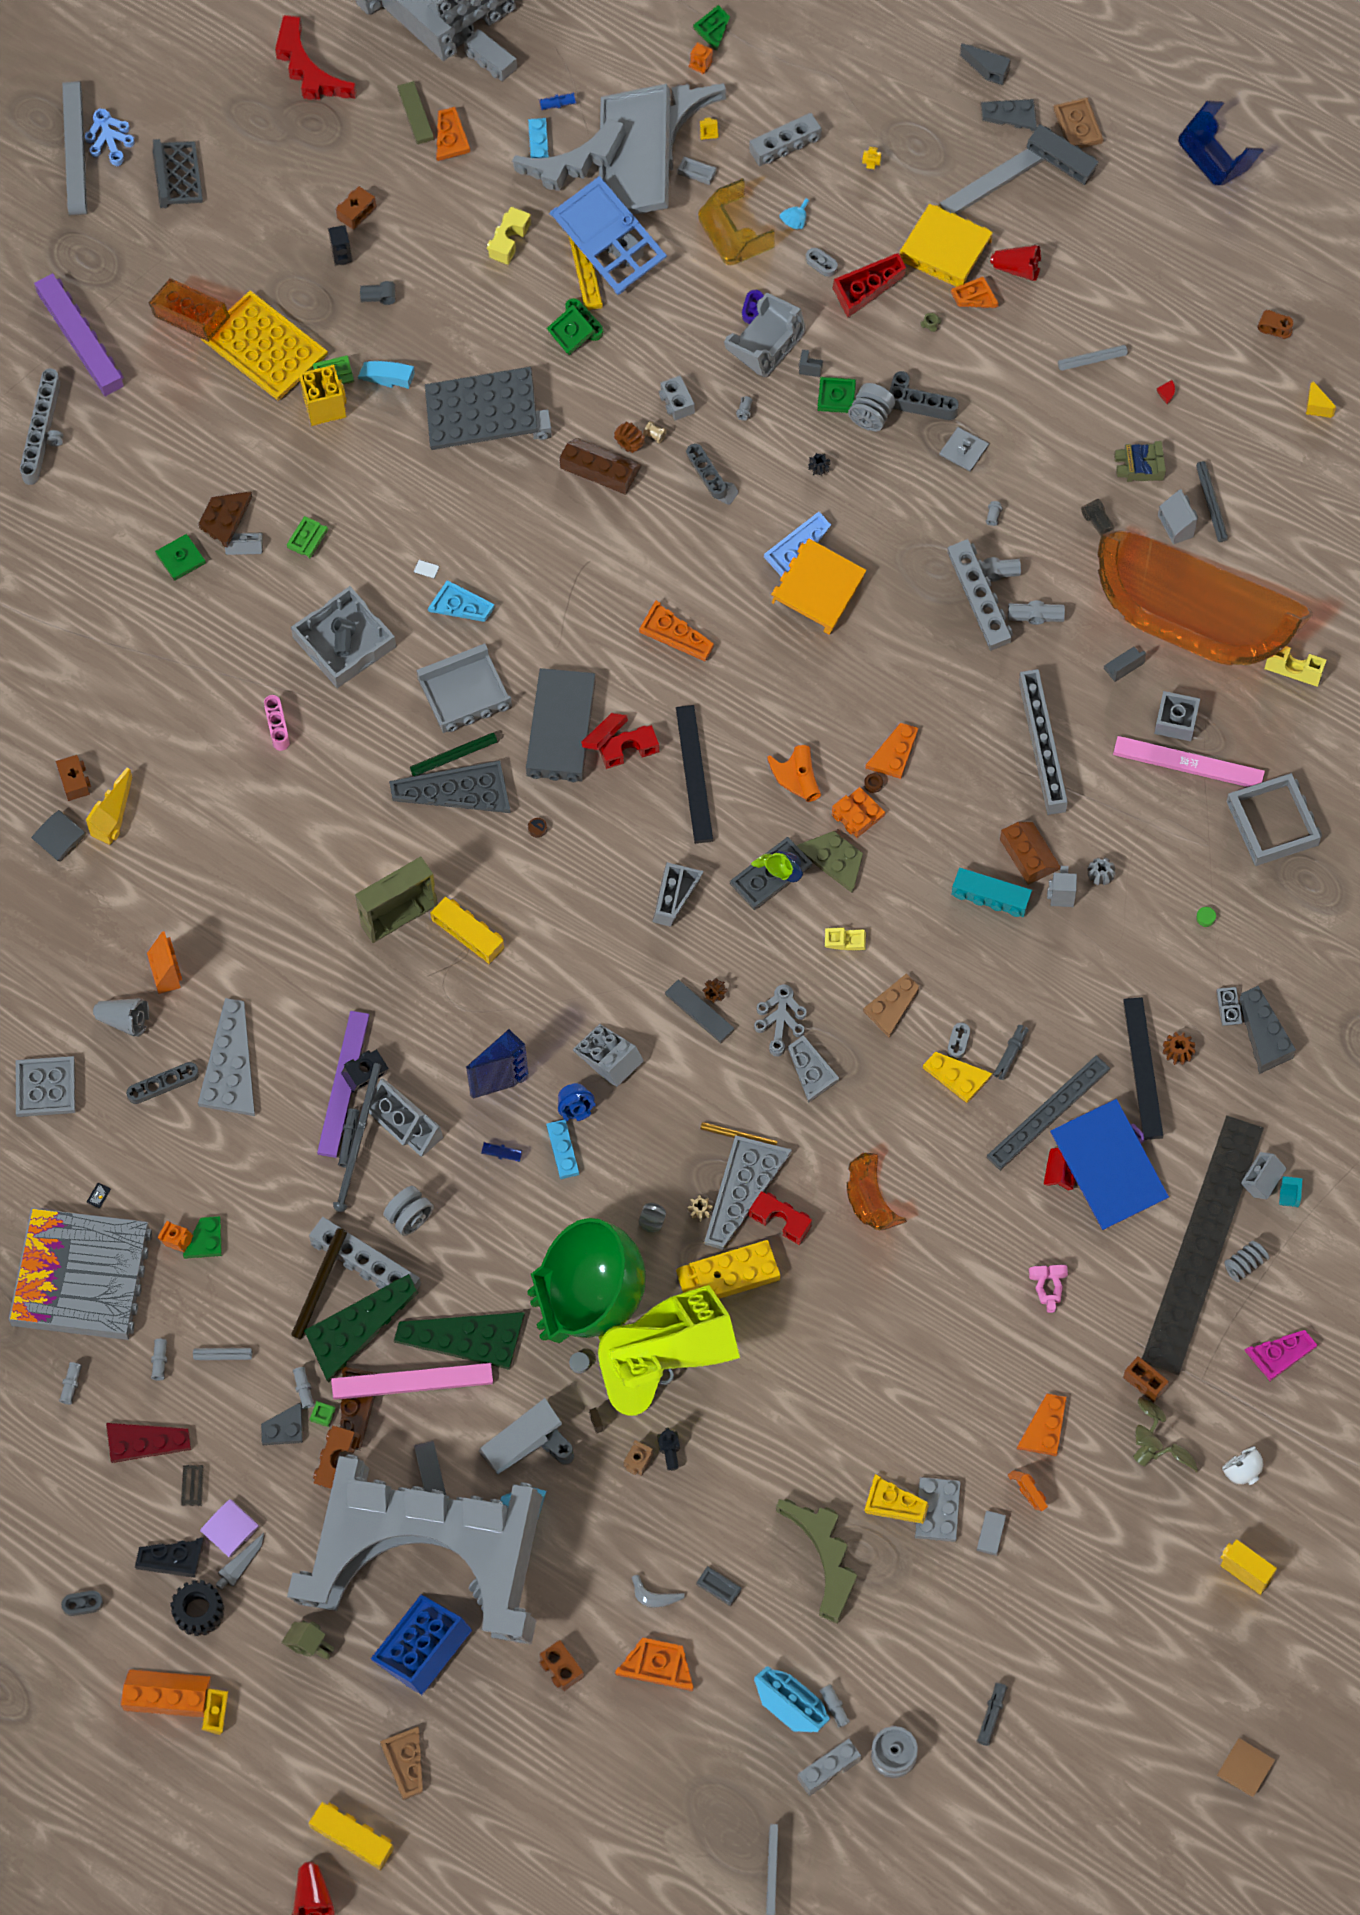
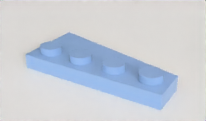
[763,512,831,577]

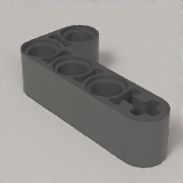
[889,371,959,420]

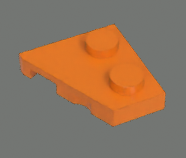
[951,276,998,308]

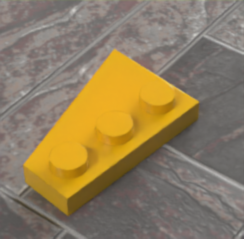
[923,1052,992,1103]
[864,1474,929,1524]

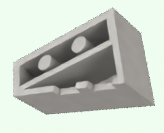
[652,862,704,927]

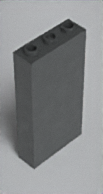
[526,668,596,782]

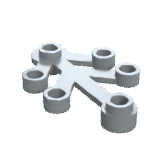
[754,985,807,1056]

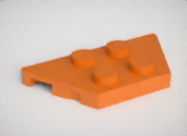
[615,1637,693,1691]

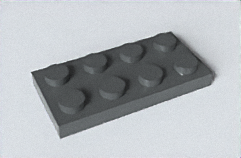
[730,837,812,910]

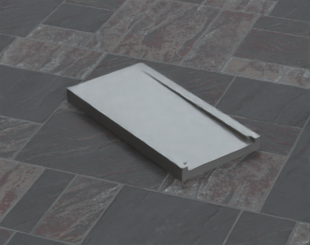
[599,84,670,215]

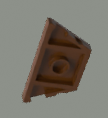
[198,492,252,548]

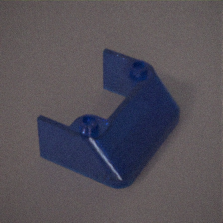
[1178,101,1264,186]

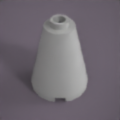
[93,998,149,1037]

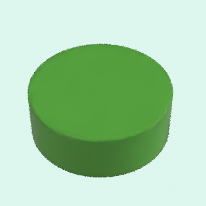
[1196,907,1216,927]

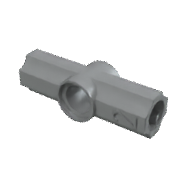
[964,557,1021,582]
[1008,601,1065,625]

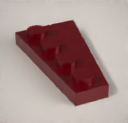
[106,1423,192,1463]

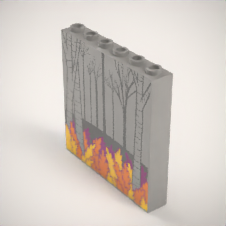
[9,1208,152,1340]

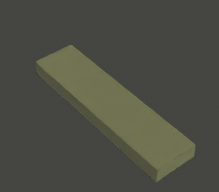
[397,81,434,145]

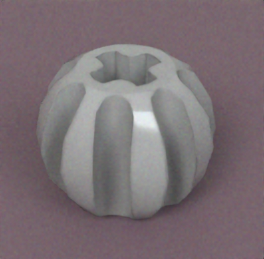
[1087,857,1116,886]
[639,1203,666,1232]

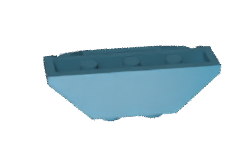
[754,1666,830,1732]

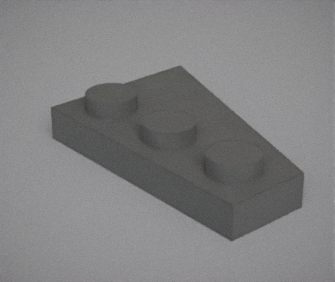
[981,99,1037,132]

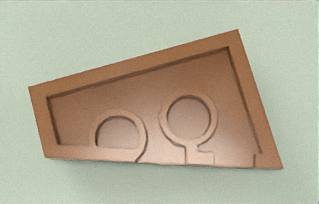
[863,973,919,1037]
[380,1726,423,1800]

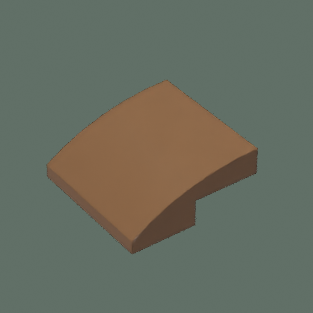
[1217,1738,1275,1797]

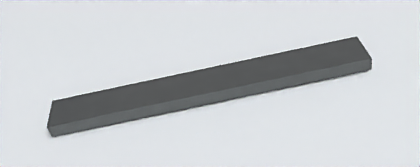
[986,1055,1110,1171]

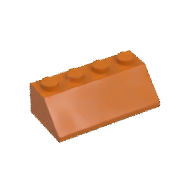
[121,1669,211,1718]

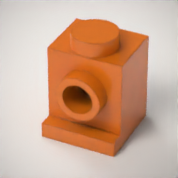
[689,42,713,74]
[157,1221,193,1252]

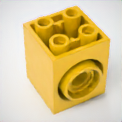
[299,365,347,426]

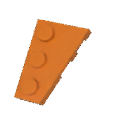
[865,723,918,779]
[1017,1394,1066,1456]

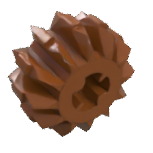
[614,422,645,453]
[1163,1032,1196,1065]

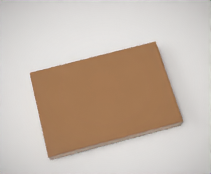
[1053,97,1103,149]

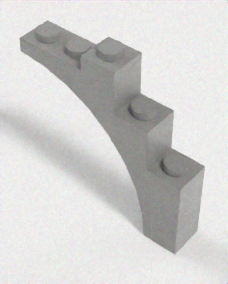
[669,83,726,170]
[512,119,626,191]

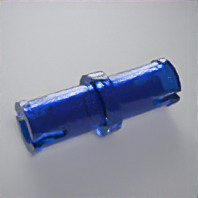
[481,1142,522,1162]

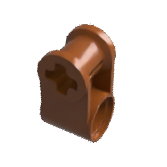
[1257,310,1294,339]

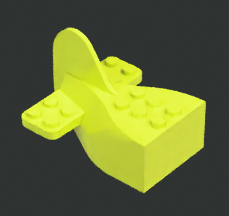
[598,1285,740,1416]

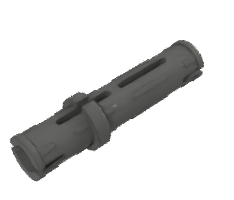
[993,1025,1029,1080]
[338,1109,360,1168]
[976,1683,1008,1746]

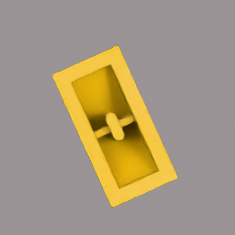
[1306,381,1336,418]

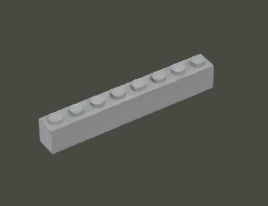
[1019,669,1068,815]

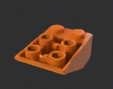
[147,931,183,994]

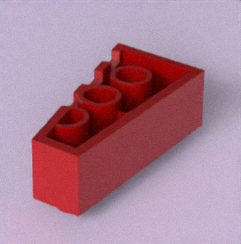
[832,253,906,318]

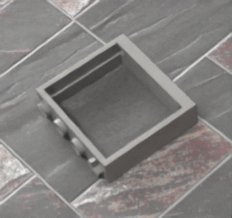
[1226,773,1322,866]

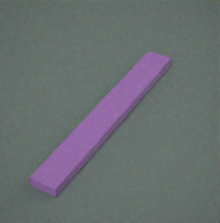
[317,1011,370,1158]

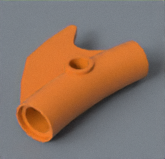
[767,745,821,802]

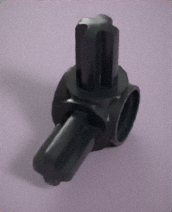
[657,1427,680,1471]

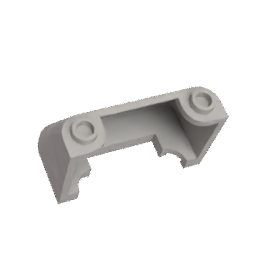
[724,293,805,377]

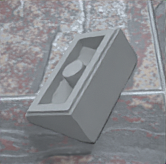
[225,533,263,555]

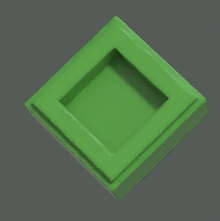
[310,1401,336,1427]

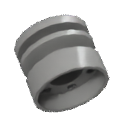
[848,383,895,431]

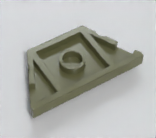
[797,831,863,893]

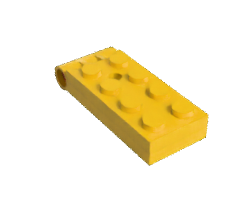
[676,1240,780,1299]

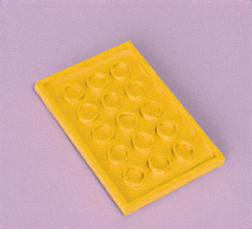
[200,291,328,401]

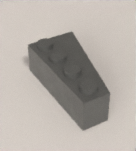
[1239,986,1296,1074]

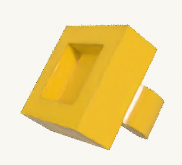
[700,118,718,140]

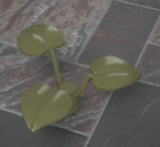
[1133,1398,1198,1473]

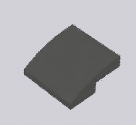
[31,810,86,862]

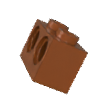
[539,1640,584,1691]

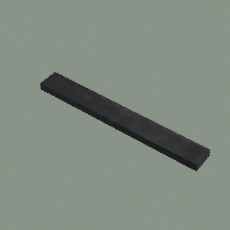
[676,705,713,844]
[1123,997,1164,1140]

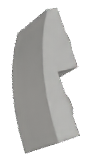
[1216,987,1242,1026]

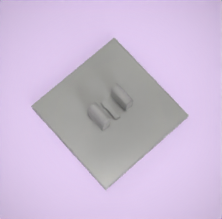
[939,427,989,471]

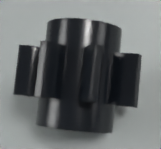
[808,453,830,476]

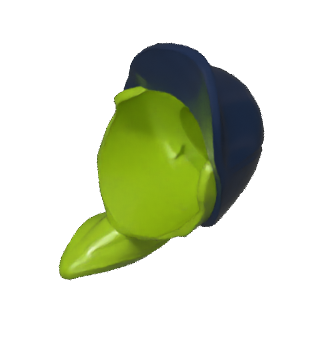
[751,851,803,882]

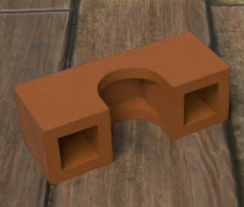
[313,1425,360,1489]

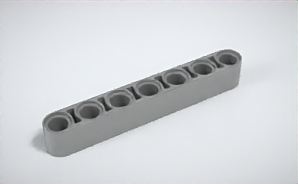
[20,368,60,485]

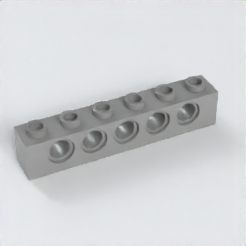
[947,539,1013,651]
[309,1217,421,1290]

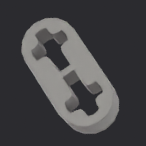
[948,1023,970,1059]

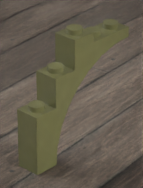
[776,1499,857,1624]

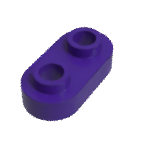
[742,290,764,324]

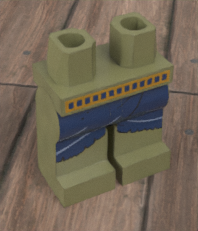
[1114,441,1166,482]

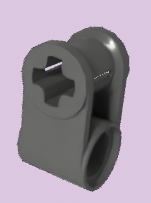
[541,1429,574,1465]

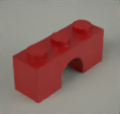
[599,725,659,769]
[749,1191,812,1245]

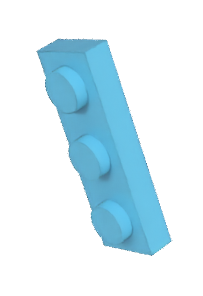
[528,118,548,158]
[546,1119,579,1179]

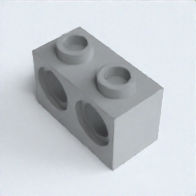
[659,376,695,421]

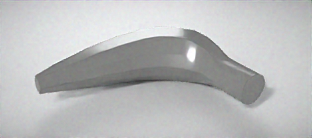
[632,1575,685,1608]

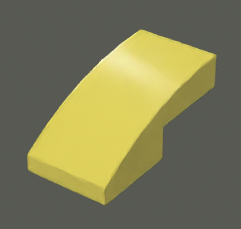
[825,927,866,950]

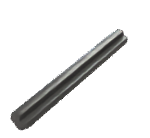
[1196,461,1228,542]

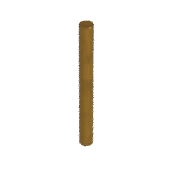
[700,1122,778,1146]

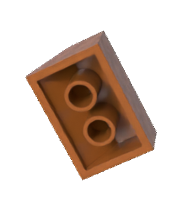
[1000,822,1061,885]

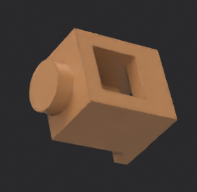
[624,1440,653,1475]

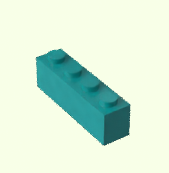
[951,867,1032,917]

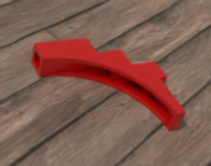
[275,15,356,100]

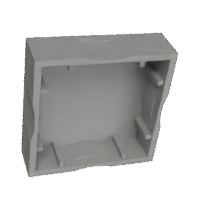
[291,586,396,688]

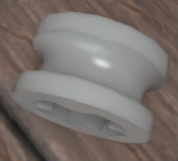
[46,430,63,446]

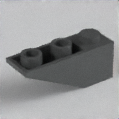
[960,43,1011,85]

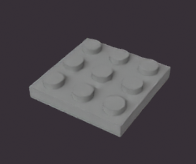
[16,1056,75,1117]

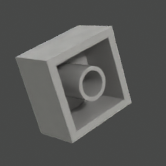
[1154,691,1200,741]

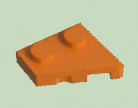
[1007,1470,1048,1511]

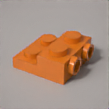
[832,787,885,838]

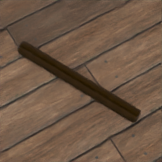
[291,1228,347,1339]

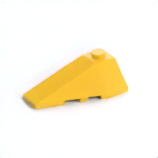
[86,768,132,845]

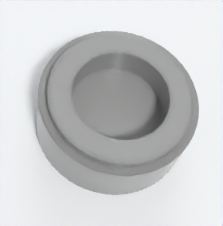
[569,1352,590,1374]

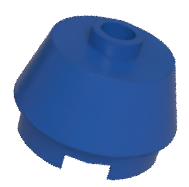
[558,1083,595,1121]

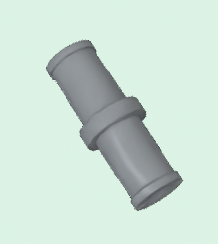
[151,1339,167,1381]
[59,1362,82,1405]
[293,1367,315,1409]
[820,1684,850,1728]

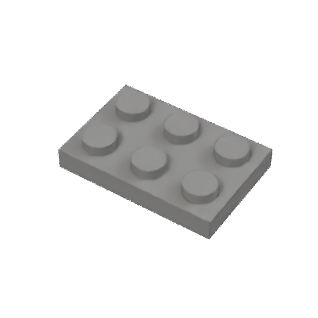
[915,1477,960,1542]

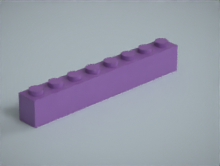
[34,274,124,396]

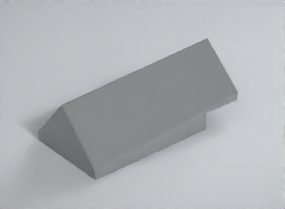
[369,1078,443,1156]
[479,1398,562,1474]

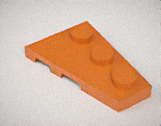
[436,107,470,161]

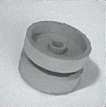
[383,1186,434,1236]
[871,1726,918,1778]

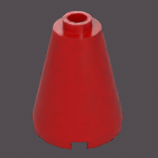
[991,245,1041,281]
[292,1862,335,1915]

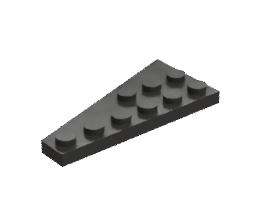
[389,760,511,813]

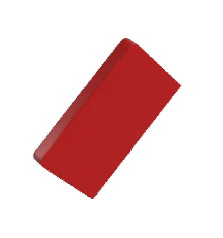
[1043,1148,1075,1190]

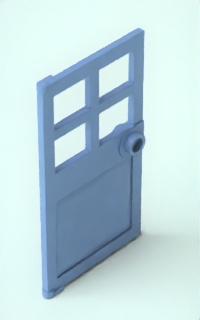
[549,176,667,295]

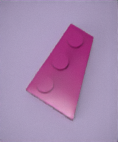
[1245,1330,1317,1381]

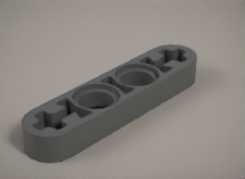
[686,444,728,499]
[126,1062,199,1104]

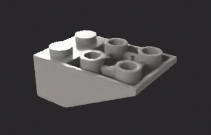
[573,1024,644,1087]

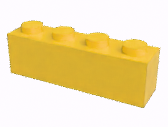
[430,896,504,964]
[308,1802,394,1870]

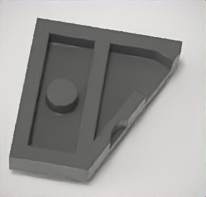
[261,1403,303,1445]

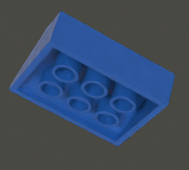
[371,1595,472,1695]

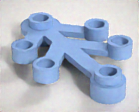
[85,108,134,166]

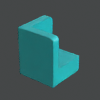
[1279,1176,1303,1207]

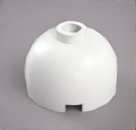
[1222,1447,1263,1485]

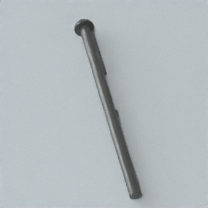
[333,1063,381,1212]

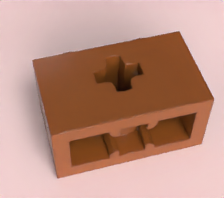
[336,186,376,230]
[56,755,91,801]
[1123,1356,1169,1403]

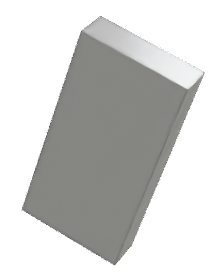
[677,157,717,185]
[977,1511,1006,1555]

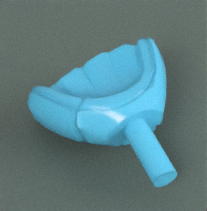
[779,198,809,229]

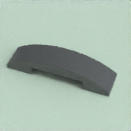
[414,1441,446,1495]

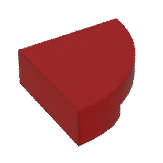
[1157,380,1175,404]

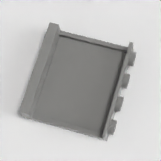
[416,644,512,733]

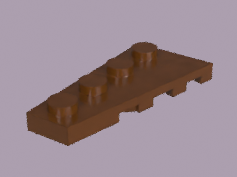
[340,1367,380,1450]

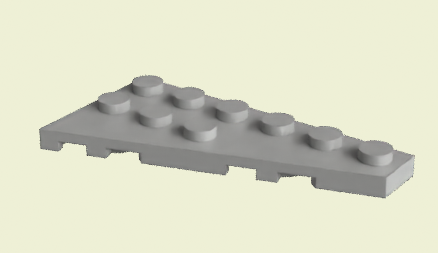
[198,998,255,1116]
[704,1135,792,1249]

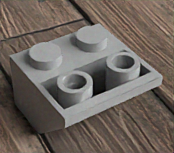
[1158,490,1198,545]

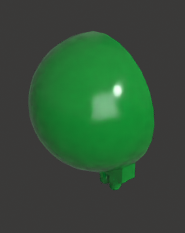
[527,1218,646,1344]

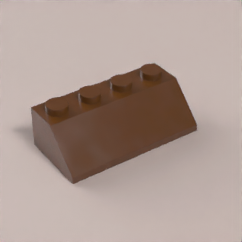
[559,438,641,495]

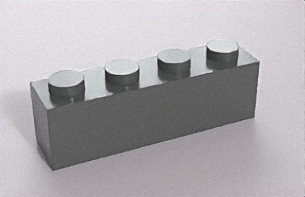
[1026,124,1099,185]

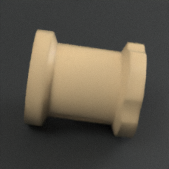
[643,421,667,444]

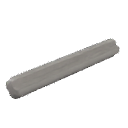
[1058,345,1128,371]

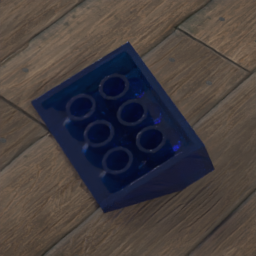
[466,1029,529,1099]

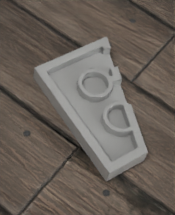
[788,1035,839,1103]

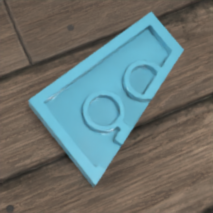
[428,580,495,622]

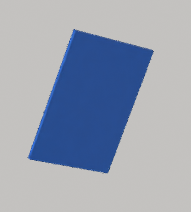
[1050,1099,1169,1230]

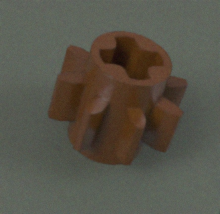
[702,978,728,1003]

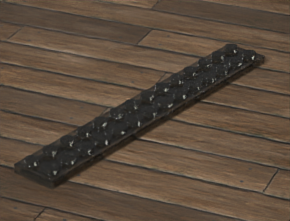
[1142,1115,1264,1375]

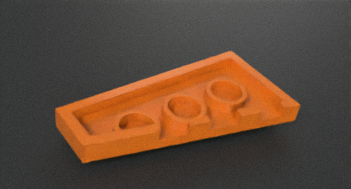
[639,600,714,661]

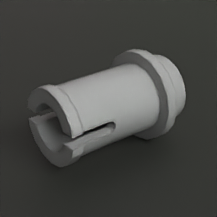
[736,396,753,420]
[986,501,1002,526]

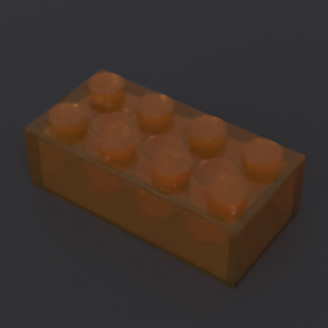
[149,278,230,342]

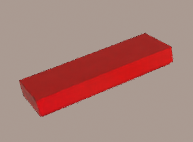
[581,713,628,750]

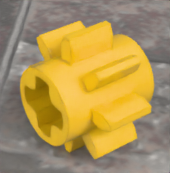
[862,147,882,169]

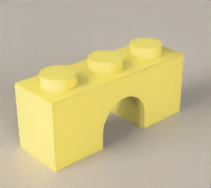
[487,207,531,265]
[1264,642,1327,687]

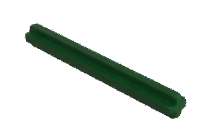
[410,732,497,776]

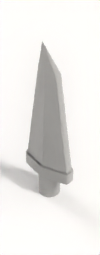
[215,1533,264,1590]

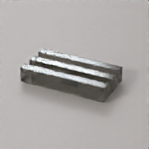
[181,1465,204,1506]

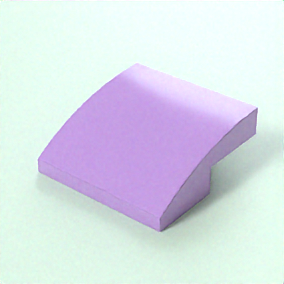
[200,1499,259,1557]

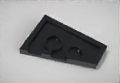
[135,1538,204,1578]

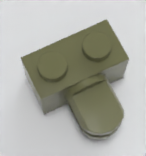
[281,1621,335,1660]

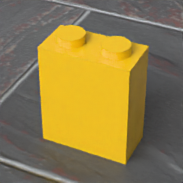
[1220,1539,1277,1595]

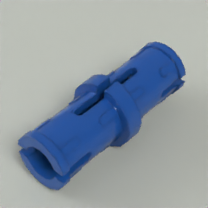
[539,93,576,110]

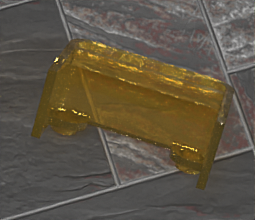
[698,178,775,265]

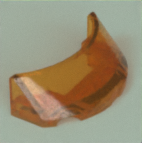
[846,1153,907,1231]

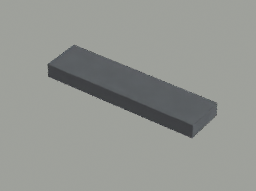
[665,979,734,1043]

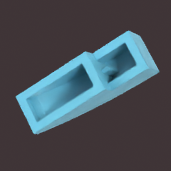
[358,361,415,389]

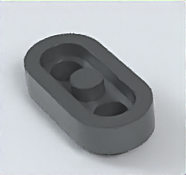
[61,1591,103,1616]

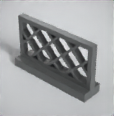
[152,139,203,208]

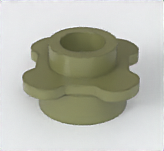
[920,313,941,332]

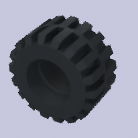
[170,1580,224,1636]

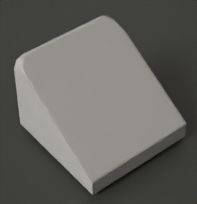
[711,482,739,505]

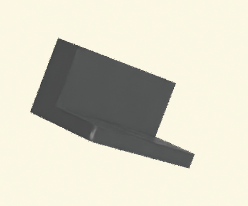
[1104,647,1146,682]

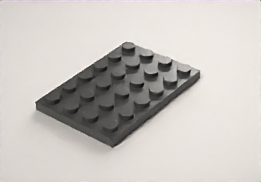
[425,367,538,450]

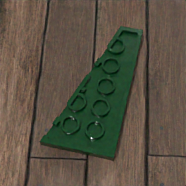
[304,1274,419,1382]
[394,1312,525,1370]

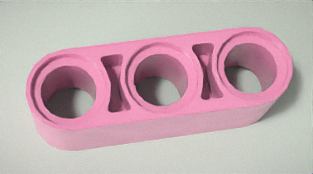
[264,695,289,751]

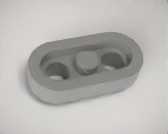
[806,248,837,277]

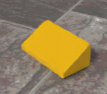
[202,1688,228,1735]

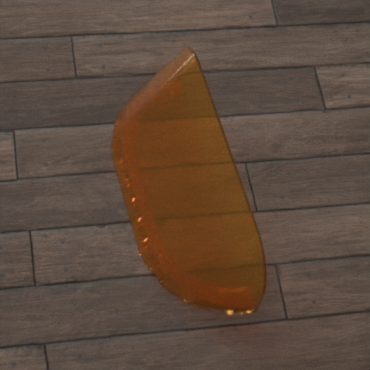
[1098,530,1313,665]

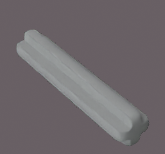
[193,1348,252,1360]

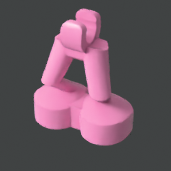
[1029,1265,1068,1313]

